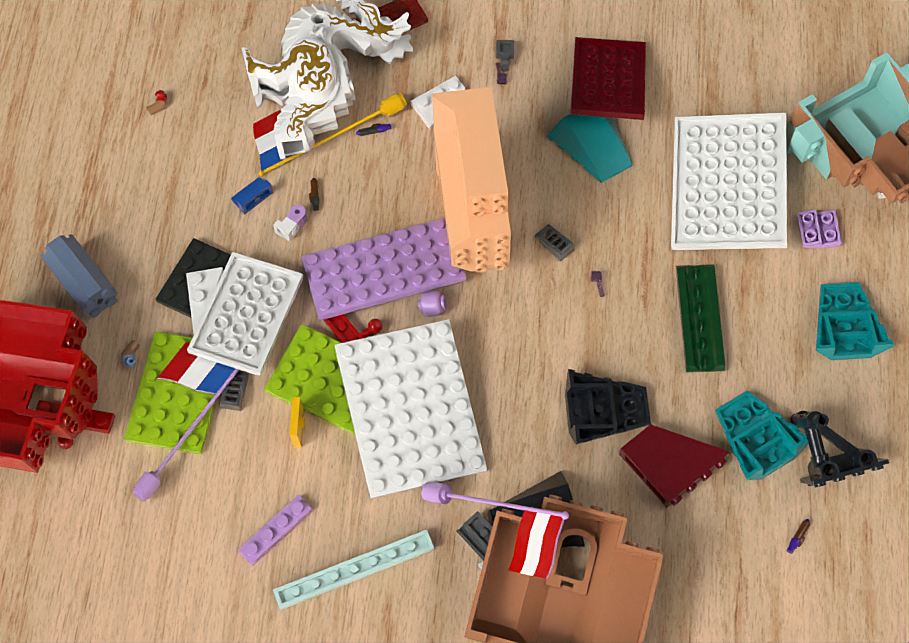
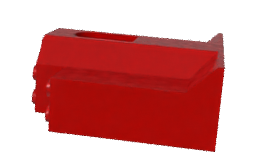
[0,300,98,473]

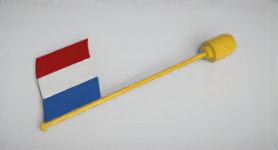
[253,93,407,177]

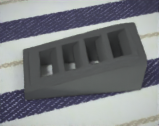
[535,224,575,262]
[220,372,249,411]

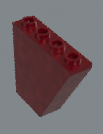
[619,424,729,508]

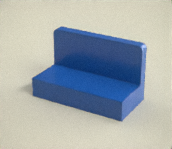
[231,177,273,215]

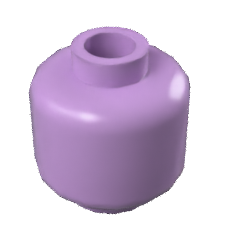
[418,291,447,317]

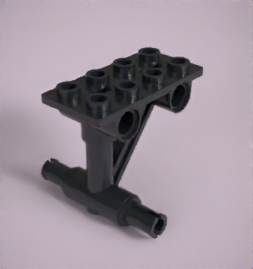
[790,411,889,488]

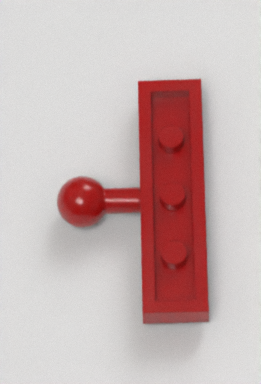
[324,314,383,343]
[35,400,115,449]

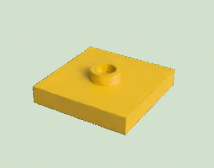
[289,397,305,448]

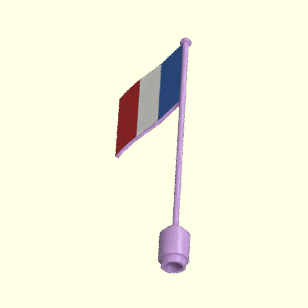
[132,342,239,502]

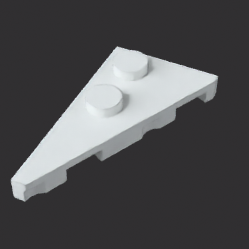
[186,267,224,334]

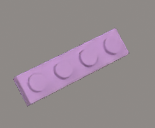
[238,495,313,566]

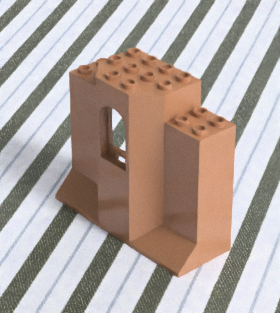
[464,495,664,643]

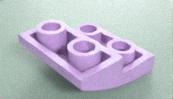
[797,210,842,248]

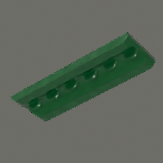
[676,264,725,372]

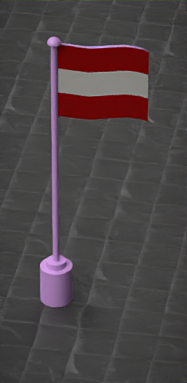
[421,481,569,579]

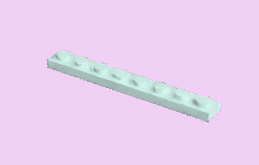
[273,530,434,610]

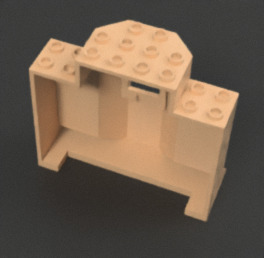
[432,87,511,272]

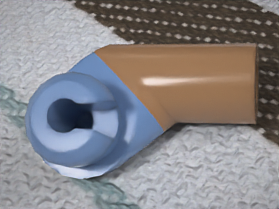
[122,340,140,368]

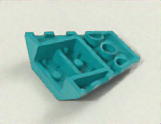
[547,114,632,183]
[816,282,894,360]
[715,391,808,480]

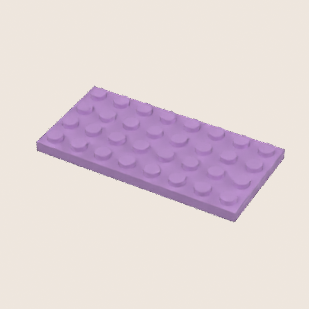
[301,218,466,321]

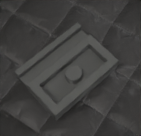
[456,511,492,561]

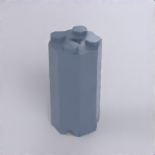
[41,234,117,318]

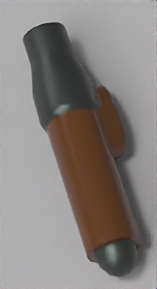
[309,178,320,211]

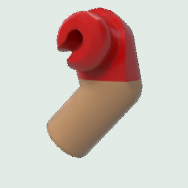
[147,90,167,115]

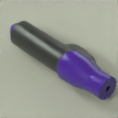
[356,123,391,136]

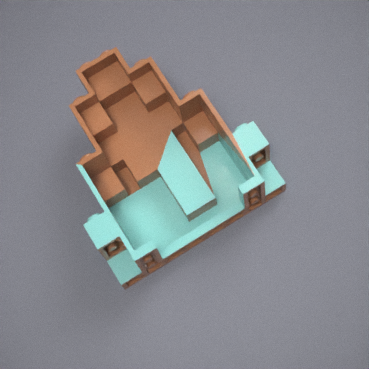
[786,52,909,204]

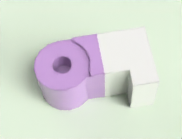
[273,205,307,242]

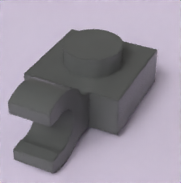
[496,40,514,71]

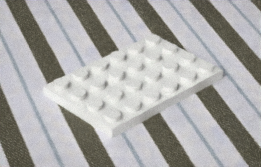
[187,252,304,376]

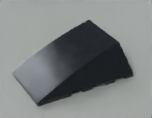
[565,369,651,445]
[490,471,585,548]

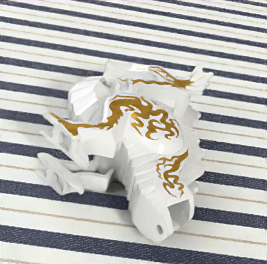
[242,0,413,160]

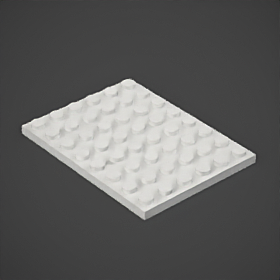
[671,113,787,250]
[335,319,487,499]

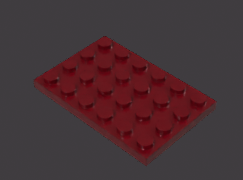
[570,37,646,120]

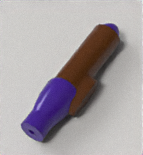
[786,519,810,554]

